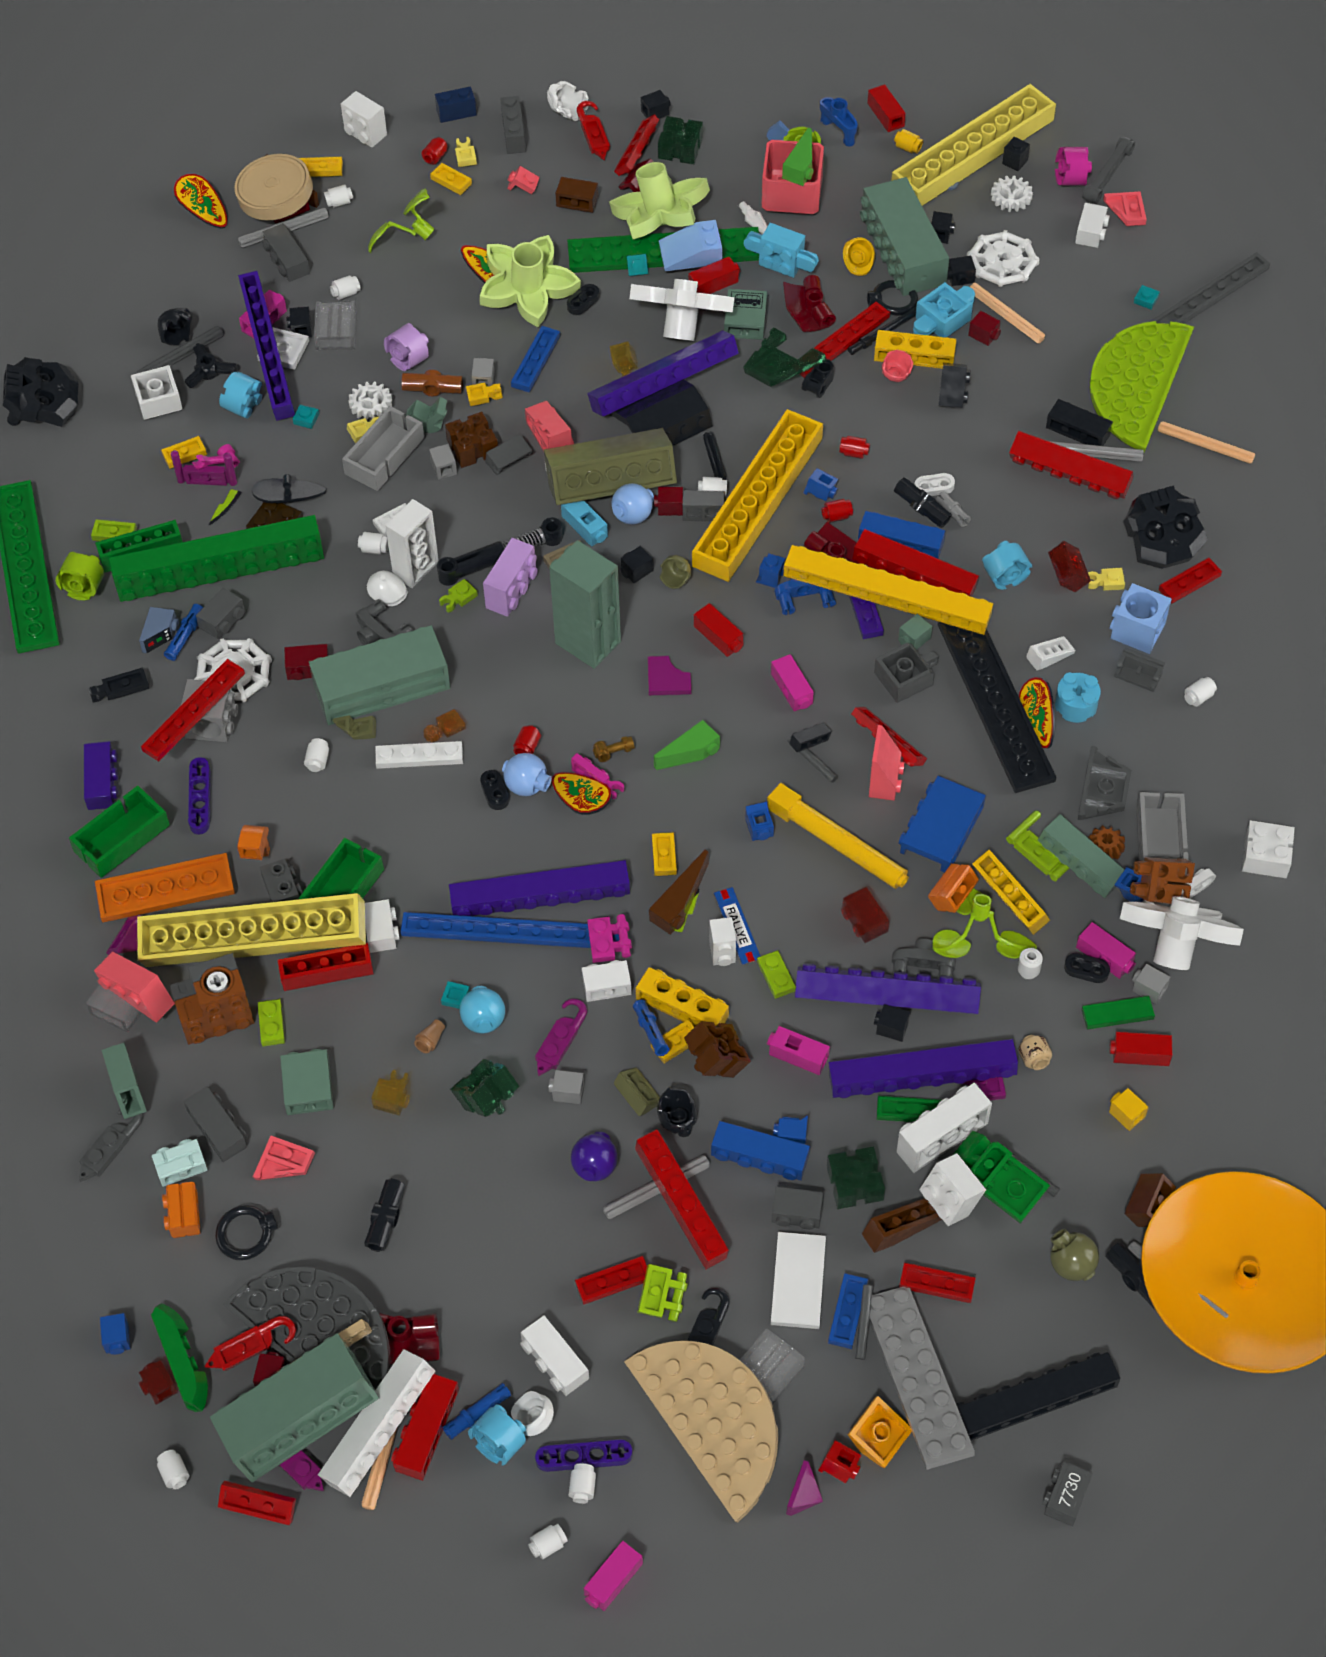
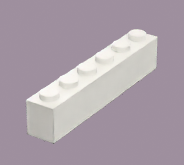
[318,1349,435,1497]

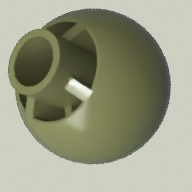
[1050,1229,1099,1281]

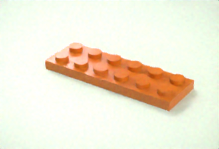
[95,853,235,923]

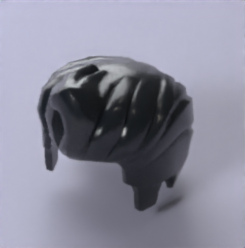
[157,308,192,346]
[657,1087,697,1137]

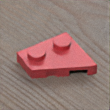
[1103,191,1147,226]
[253,1136,315,1180]

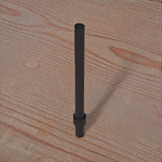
[848,306,917,355]

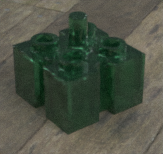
[658,116,703,165]
[450,1059,520,1117]
[827,1146,885,1210]

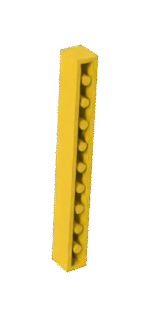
[783,545,993,635]

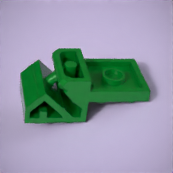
[953,1131,1050,1224]

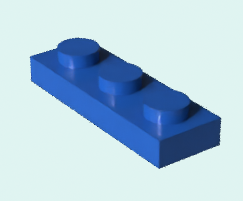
[828,1273,868,1349]

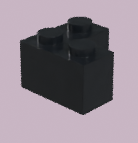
[939,362,971,408]

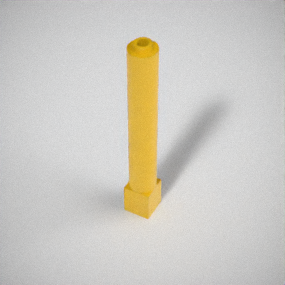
[767,783,909,889]

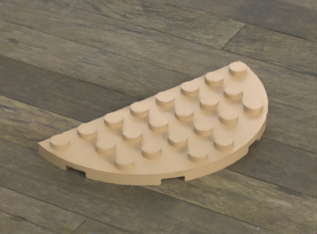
[624,1341,778,1523]

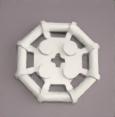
[967,230,1039,287]
[194,638,272,702]

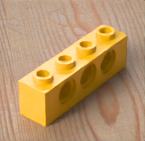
[874,330,956,369]
[972,850,1050,935]
[635,967,729,1027]

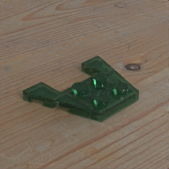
[743,327,826,387]

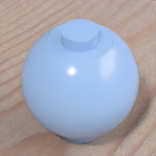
[611,483,654,525]
[502,753,552,796]

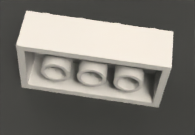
[385,499,439,588]
[897,1083,992,1173]

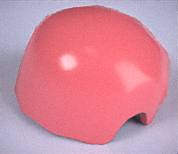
[881,350,913,382]

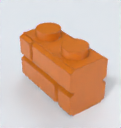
[928,863,979,913]
[162,1181,200,1238]

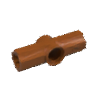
[401,370,463,397]

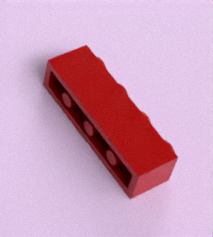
[278,943,374,991]
[391,1374,459,1481]

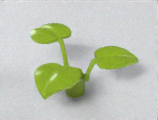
[368,188,434,253]
[932,888,1037,959]

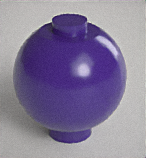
[571,1132,618,1182]

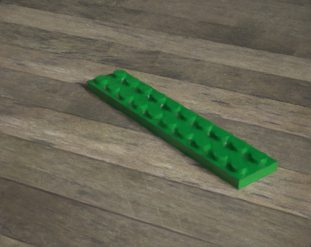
[567,227,759,273]
[0,480,60,654]

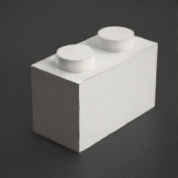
[1075,203,1110,248]
[365,899,400,953]
[709,917,736,966]
[582,960,632,1002]

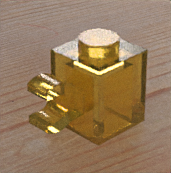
[609,341,637,377]
[371,1070,409,1116]

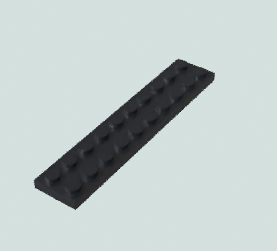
[937,622,1056,793]

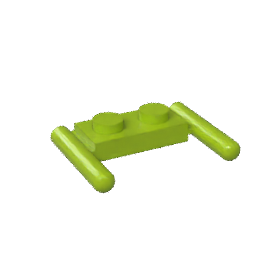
[1006,810,1069,882]

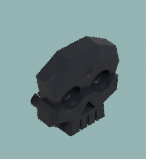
[3,357,78,427]
[1123,485,1208,569]

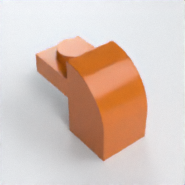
[237,825,270,860]

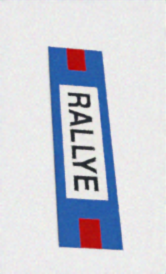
[714,887,761,965]

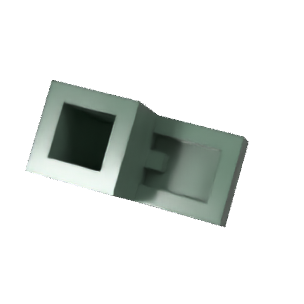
[405,397,447,433]

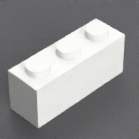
[520,1316,589,1396]

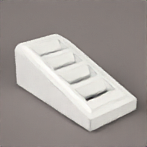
[1026,636,1076,670]

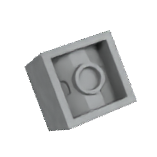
[181,679,238,742]

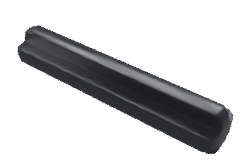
[703,431,726,480]

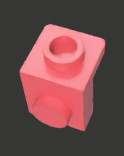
[507,166,539,195]

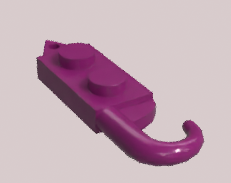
[535,999,587,1076]
[278,1451,324,1491]

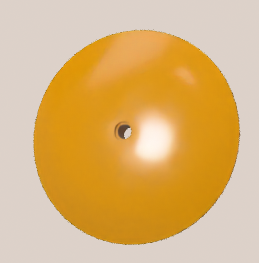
[1141,1172,1326,1374]

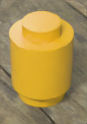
[894,129,923,154]

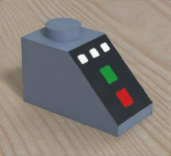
[139,607,179,653]

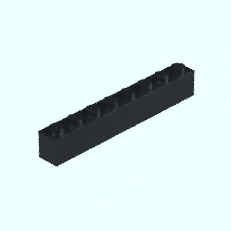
[956,1352,1121,1441]

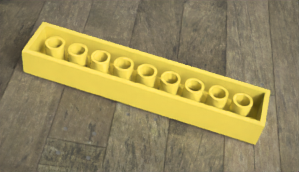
[891,84,1056,206]
[137,893,366,967]

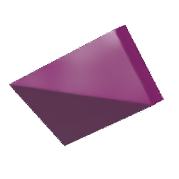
[106,915,140,955]
[786,1460,823,1516]

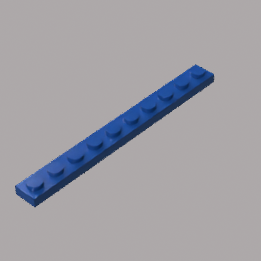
[401,912,620,948]

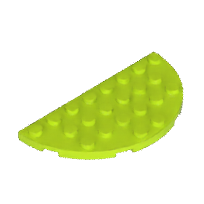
[1090,321,1194,453]

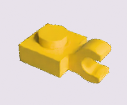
[466,382,503,406]

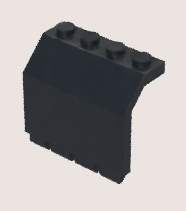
[610,379,713,446]

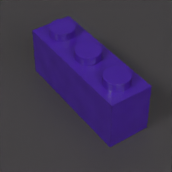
[84,741,118,810]

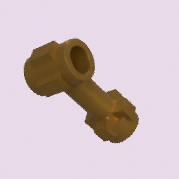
[593,736,635,762]

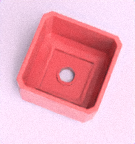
[762,140,824,214]

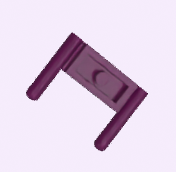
[171,450,237,486]

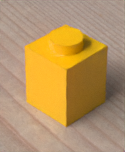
[1109,1088,1148,1131]

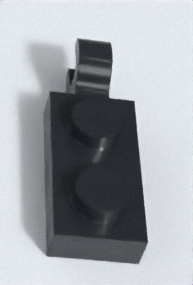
[89,667,150,703]

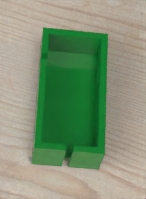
[69,785,170,878]
[298,837,384,900]

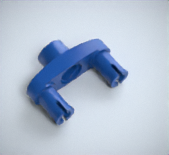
[819,97,858,147]
[774,578,836,615]

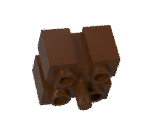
[445,412,498,468]
[684,1021,751,1078]

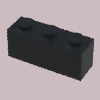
[1046,399,1113,446]

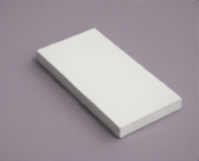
[771,1232,826,1329]

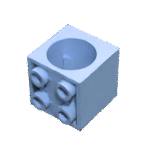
[1109,583,1172,654]

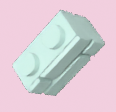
[152,1139,208,1187]

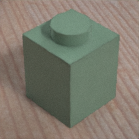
[898,614,932,650]

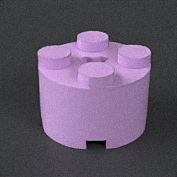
[384,323,429,371]

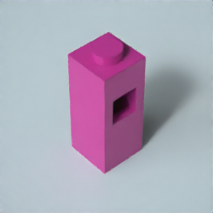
[239,289,287,338]
[771,654,814,711]
[1076,922,1136,979]
[767,1026,830,1076]
[584,1541,643,1611]

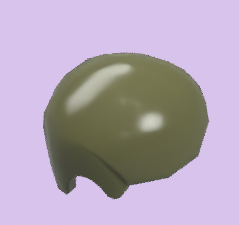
[660,555,691,589]

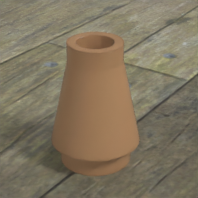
[414,1020,445,1053]

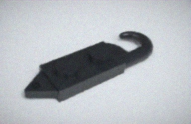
[687,1288,730,1346]

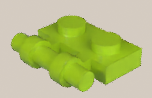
[637,1264,688,1322]

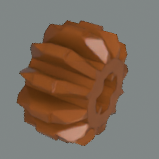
[1088,825,1125,860]

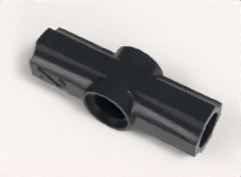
[893,477,952,528]
[364,1178,406,1252]
[1105,1242,1155,1310]

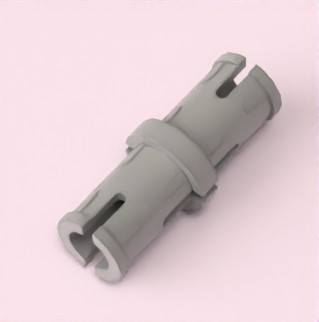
[936,491,971,527]

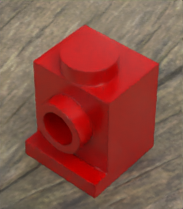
[818,1440,861,1484]

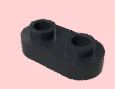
[567,284,599,315]
[480,770,509,810]
[1064,953,1110,983]

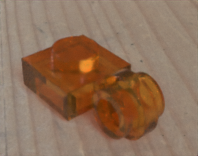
[423,709,466,743]

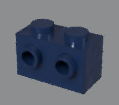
[435,86,477,123]

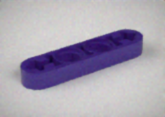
[188,757,210,835]
[535,1440,633,1472]

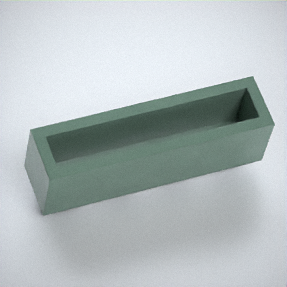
[1038,815,1124,898]

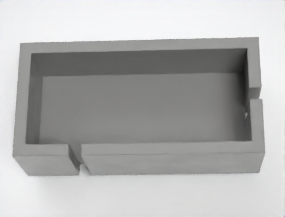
[342,406,424,491]
[1136,792,1188,876]

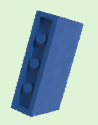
[898,776,986,873]

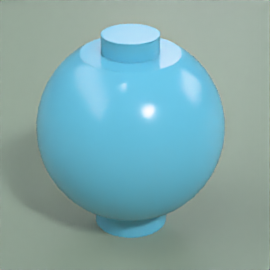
[459,986,505,1034]

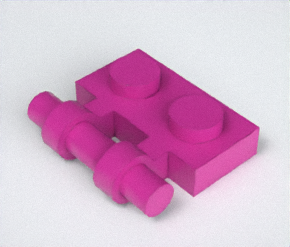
[587,914,632,963]

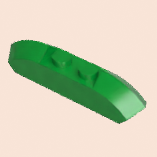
[151,1303,208,1412]

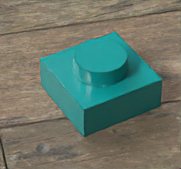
[626,254,648,276]
[1134,285,1160,310]
[292,405,319,429]
[441,981,470,1009]

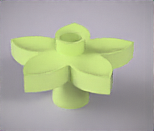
[609,162,710,239]
[480,235,581,327]

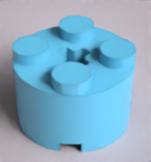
[219,371,262,419]
[982,541,1032,590]
[1055,672,1101,723]
[468,1404,526,1465]

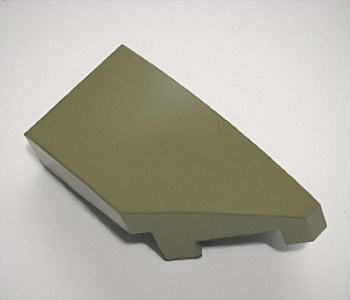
[333,715,376,740]

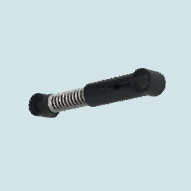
[437,517,563,586]

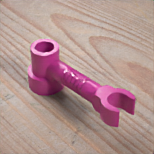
[192,444,240,470]

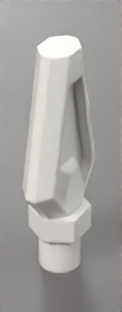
[739,201,768,235]

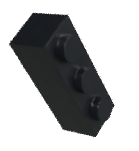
[789,722,832,753]

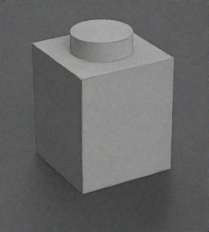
[472,358,495,387]
[429,444,457,480]
[1132,964,1170,1004]
[549,1070,584,1104]

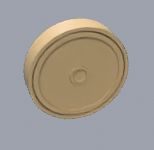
[234,154,313,220]

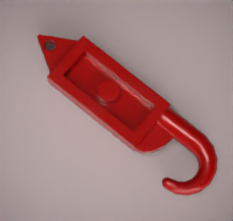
[576,101,610,160]
[205,1316,296,1371]

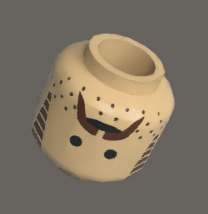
[1018,1035,1052,1070]

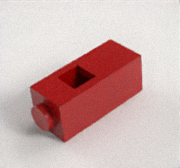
[867,84,906,132]
[688,257,740,294]
[694,603,743,657]
[1109,1032,1172,1066]

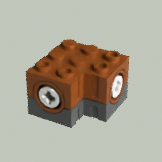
[169,953,254,1045]

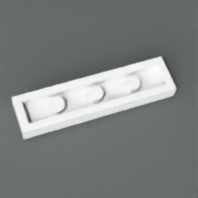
[376,741,463,769]

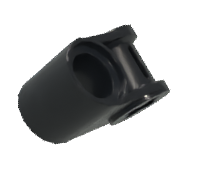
[801,359,834,398]

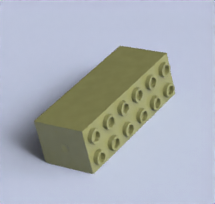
[544,428,677,505]

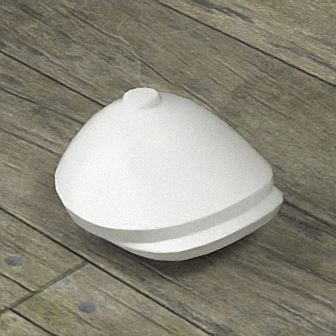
[367,570,408,607]
[511,1391,554,1436]

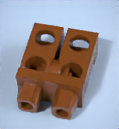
[1130,857,1195,904]

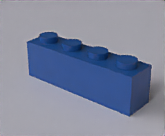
[858,511,945,559]
[711,1121,810,1181]

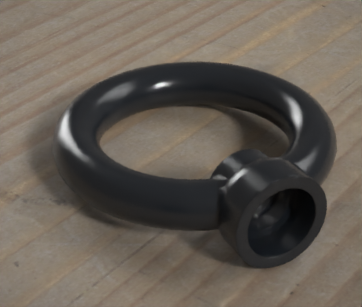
[867,280,918,315]
[215,1205,278,1260]

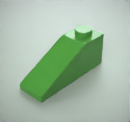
[782,127,814,186]
[654,720,720,770]

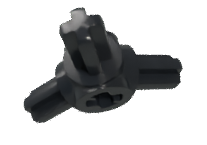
[185,343,237,388]

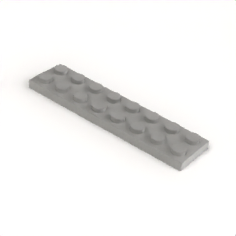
[869,1287,975,1470]

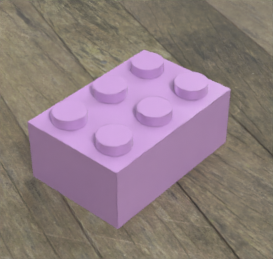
[483,538,538,617]

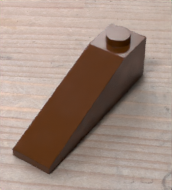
[649,850,709,935]
[862,1198,943,1253]

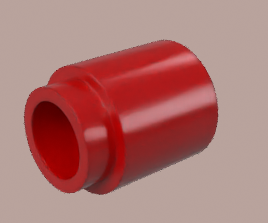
[422,137,448,165]
[839,436,870,459]
[821,499,853,523]
[513,725,541,755]

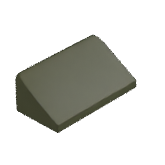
[614,1067,660,1116]

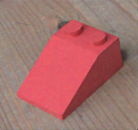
[869,725,905,801]

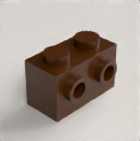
[555,177,599,213]
[1124,1173,1176,1227]

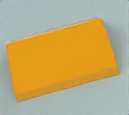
[847,1396,912,1468]

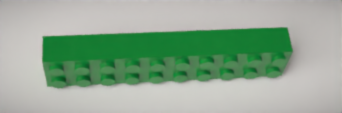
[109,515,324,602]

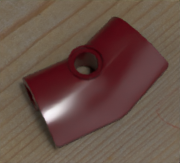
[783,275,836,332]
[804,522,875,569]
[379,1313,440,1365]

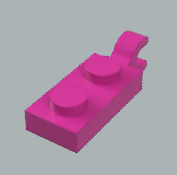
[571,753,624,799]

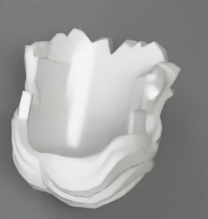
[547,81,589,121]

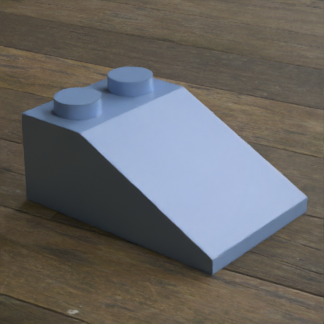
[659,220,722,271]

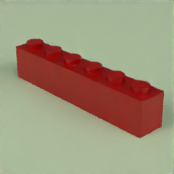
[1009,431,1134,499]
[852,529,979,597]
[635,1129,729,1270]

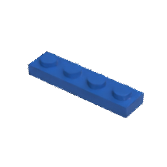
[511,326,560,393]

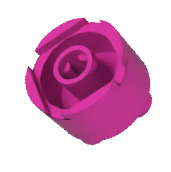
[1055,147,1092,186]

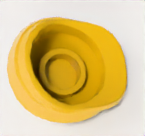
[843,237,875,276]

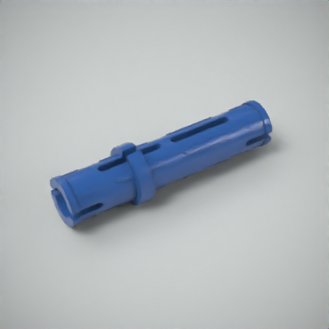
[163,604,203,661]
[633,999,669,1056]
[442,1383,511,1440]

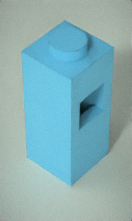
[561,500,608,547]

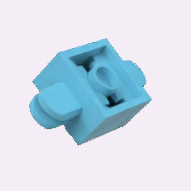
[744,223,819,278]
[913,282,975,337]

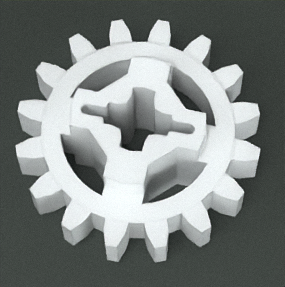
[991,176,1033,212]
[349,382,392,420]

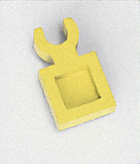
[455,137,477,167]
[347,417,379,443]
[1087,568,1125,591]

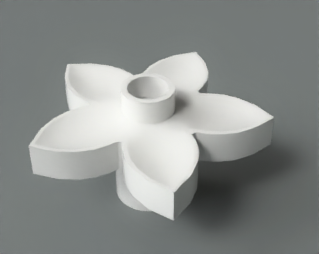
[629,279,734,341]
[1120,896,1244,970]

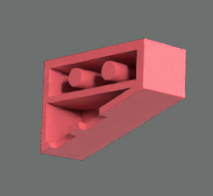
[525,401,574,452]
[94,951,175,1023]

